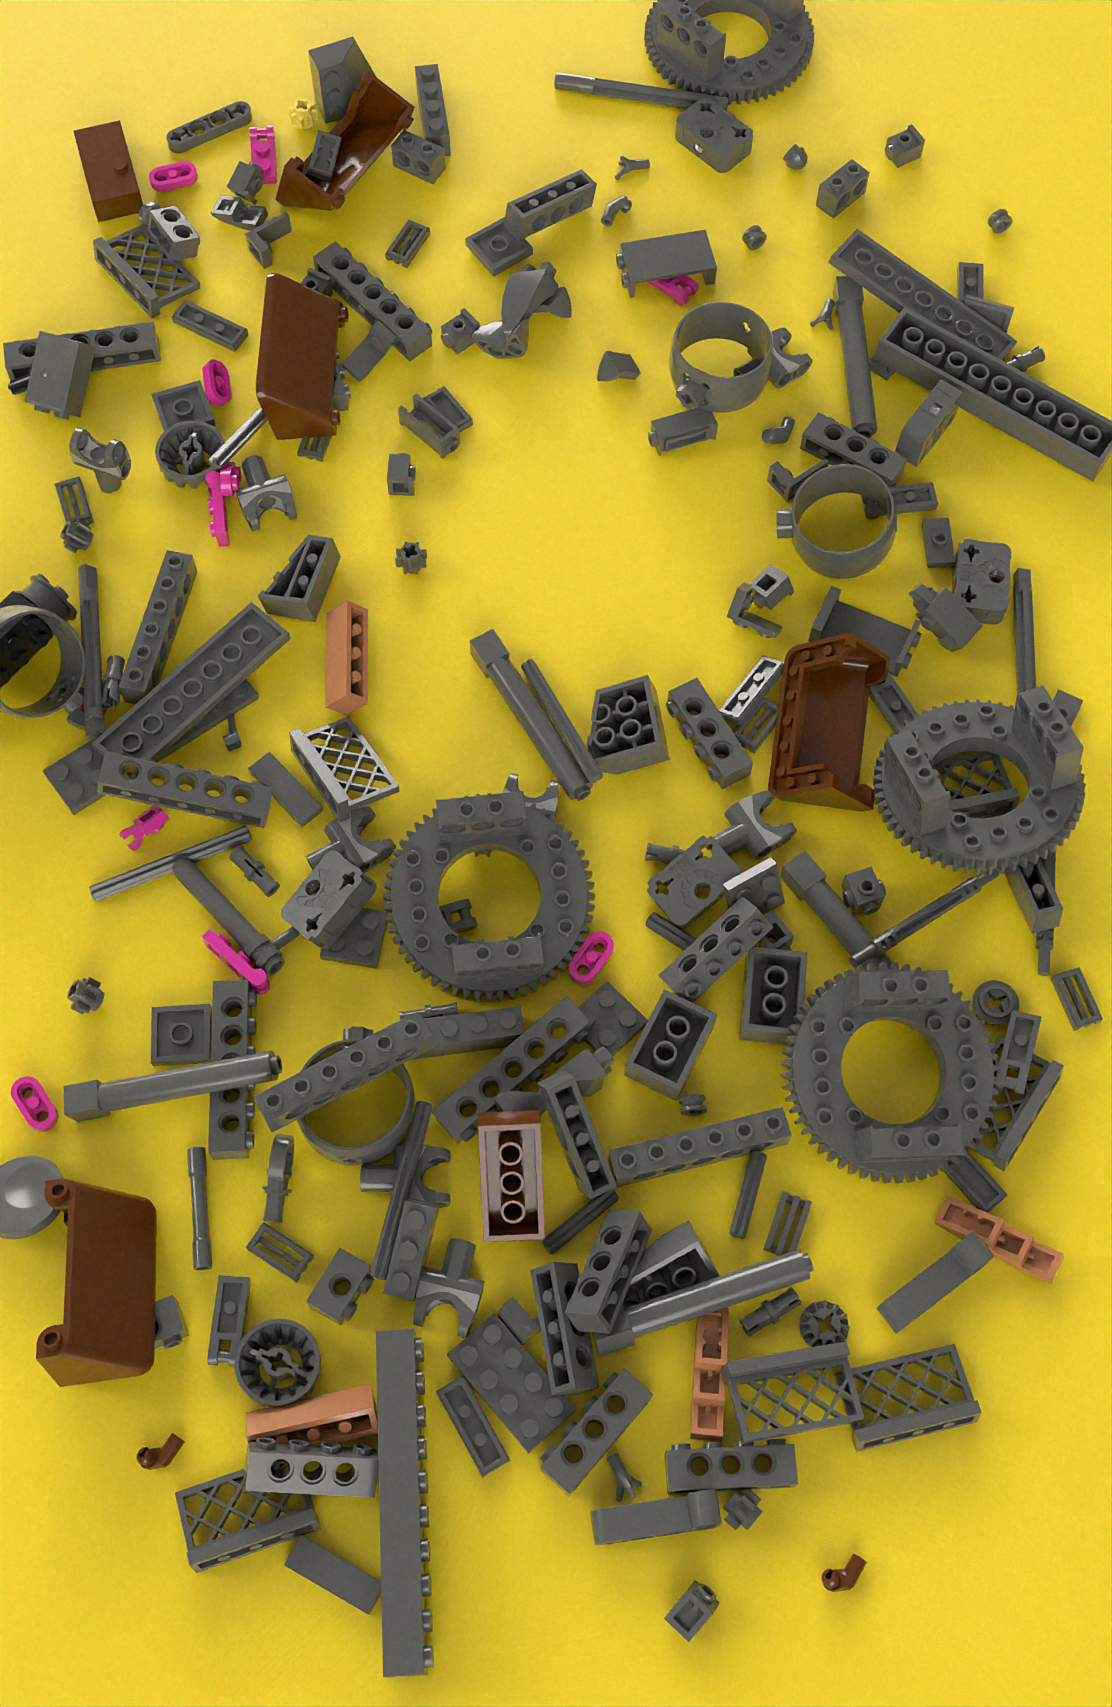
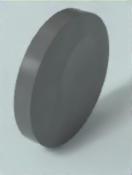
[0,1156,64,1239]

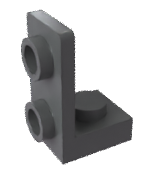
[245,212,292,269]
[342,321,397,382]
[767,459,829,502]
[727,582,783,638]

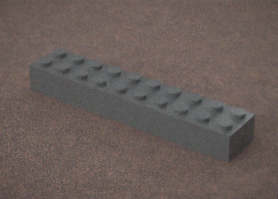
[874,307,1112,481]
[376,1329,434,1678]

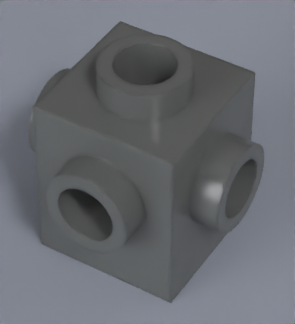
[842,866,886,915]

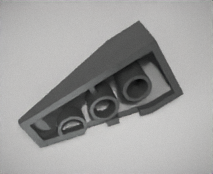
[623,1221,720,1308]

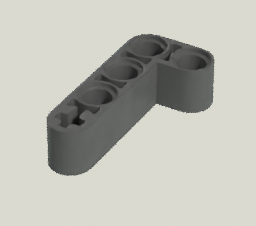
[876,1231,994,1334]
[590,1489,722,1546]

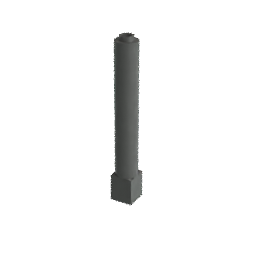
[833,276,877,438]
[470,629,593,801]
[780,851,913,1029]
[64,1051,282,1122]
[592,1249,814,1357]

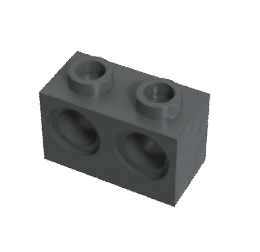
[391,130,446,184]
[816,159,870,219]
[147,206,200,262]

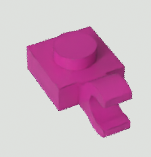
[119,805,169,851]

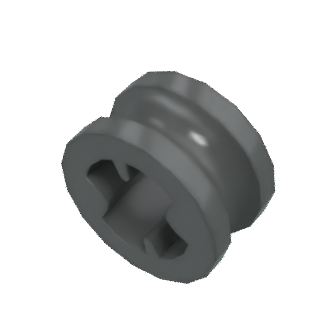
[988,209,1013,234]
[742,225,767,250]
[679,1094,707,1116]

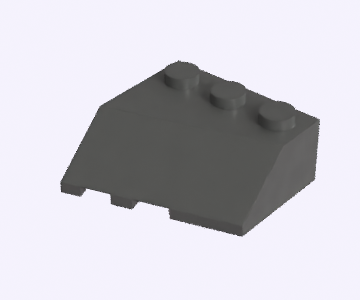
[308,36,376,124]
[586,675,670,775]

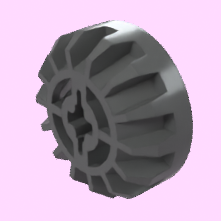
[155,421,225,489]
[234,1319,322,1407]

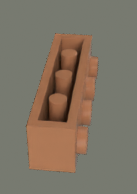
[325,600,368,716]
[246,1384,378,1445]

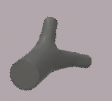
[615,156,650,180]
[810,299,835,330]
[607,1453,642,1502]

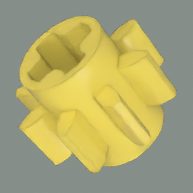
[289,98,319,129]

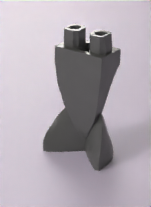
[471,262,559,359]
[494,1046,614,1117]

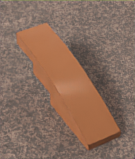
[935,1196,1064,1284]
[690,1308,729,1442]

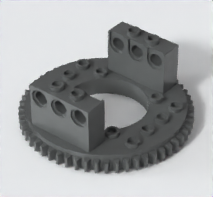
[644,0,814,105]
[873,685,1086,875]
[383,791,595,1002]
[781,962,1000,1184]

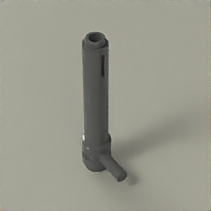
[173,858,300,976]

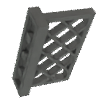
[93,225,200,318]
[289,716,399,822]
[933,752,1020,819]
[971,1036,1064,1172]
[721,1341,865,1444]
[834,1344,982,1452]
[175,1459,321,1573]

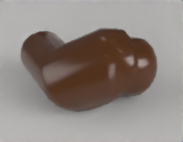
[136,1433,185,1470]
[821,1554,867,1592]

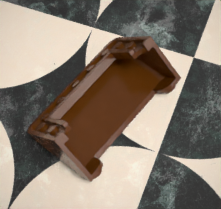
[275,71,415,211]
[256,273,349,440]
[768,632,890,812]
[36,1179,157,1387]

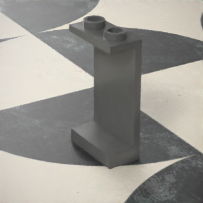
[616,229,717,298]
[808,586,922,677]

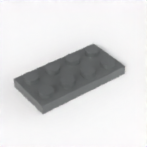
[447,1313,576,1454]

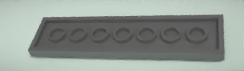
[828,229,1017,361]
[92,602,291,779]
[43,679,259,816]

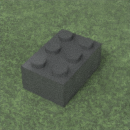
[739,946,807,1046]
[624,990,717,1101]

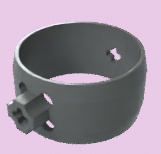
[669,302,774,413]
[777,464,897,579]
[0,605,86,718]
[297,1026,416,1166]

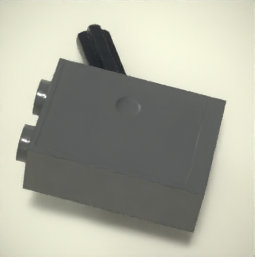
[8,331,95,420]

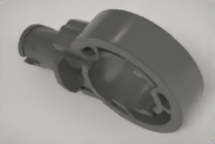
[262,1134,294,1223]

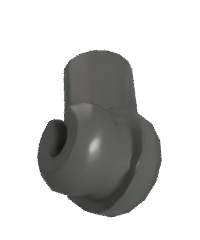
[601,196,632,226]
[762,417,795,444]

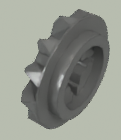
[971,980,1019,1027]
[799,1300,850,1347]

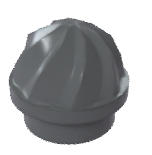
[783,144,808,170]
[139,202,161,226]

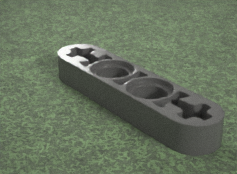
[166,101,252,153]

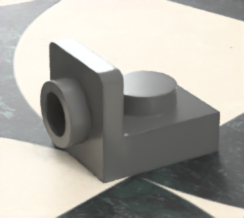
[664,1580,719,1642]

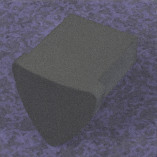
[534,287,572,318]
[597,351,641,382]
[497,1297,540,1345]

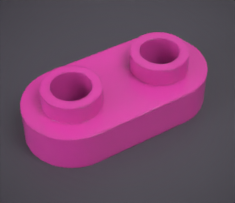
[149,161,198,192]
[202,359,232,407]
[220,461,242,497]
[569,932,614,985]
[11,1076,58,1132]

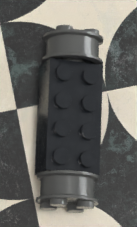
[0,573,77,688]

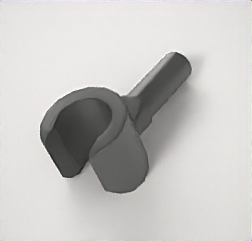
[223,714,241,751]

